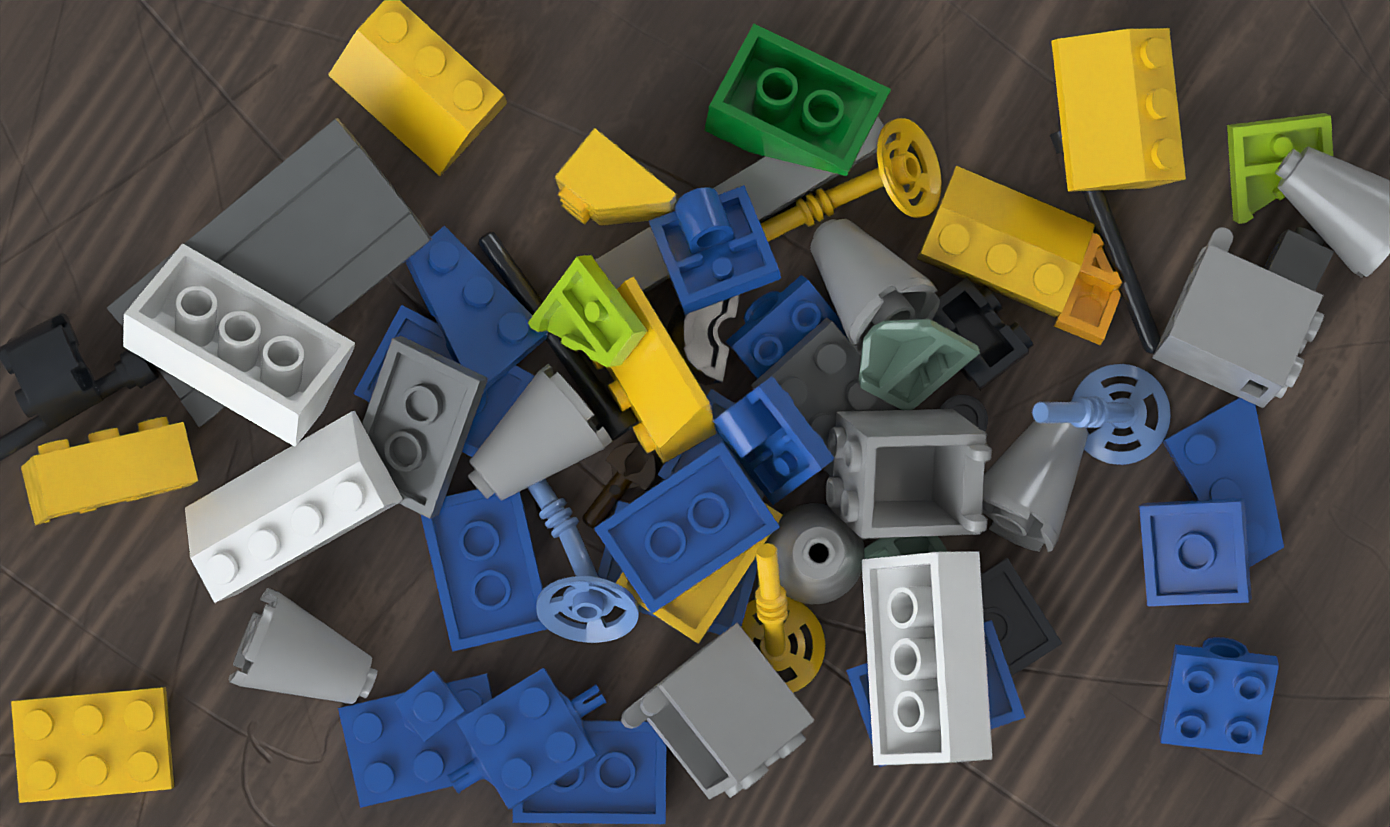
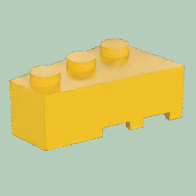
[21,417,198,525]

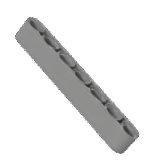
[595,116,893,293]

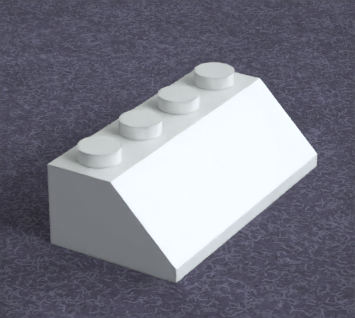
[123,243,355,447]
[185,411,403,603]
[861,552,992,765]

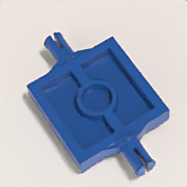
[447,668,607,810]

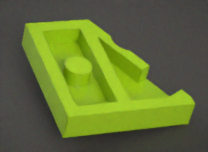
[1227,113,1333,224]
[528,255,647,367]

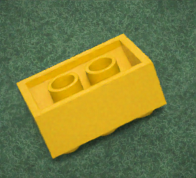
[328,0,507,176]
[1051,28,1186,192]
[555,128,676,226]
[917,166,1095,317]
[591,276,716,464]

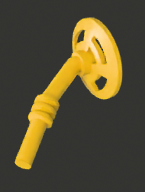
[761,118,941,242]
[741,543,825,693]

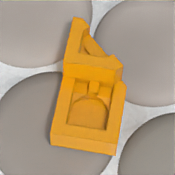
[1054,233,1122,345]

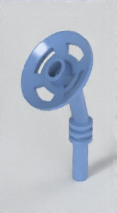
[1032,364,1171,465]
[528,479,639,643]

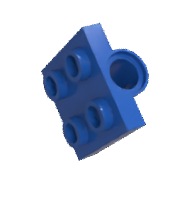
[649,185,781,315]
[725,275,849,379]
[714,376,835,505]
[1159,637,1279,755]

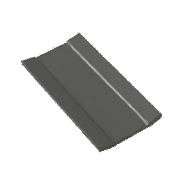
[107,118,432,427]

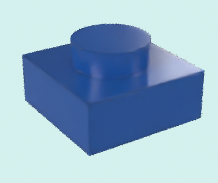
[393,670,466,742]

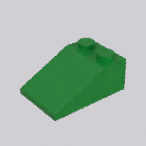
[704,24,891,176]

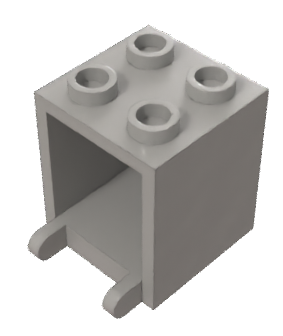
[1152,227,1324,408]
[826,409,992,538]
[621,623,815,800]

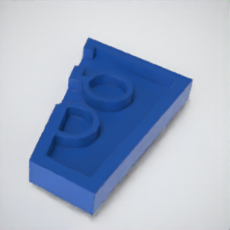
[406,226,548,391]
[1163,398,1284,567]

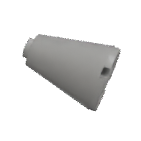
[1275,146,1390,278]
[810,219,940,356]
[468,364,612,501]
[982,420,1088,552]
[765,503,865,604]
[229,588,377,704]

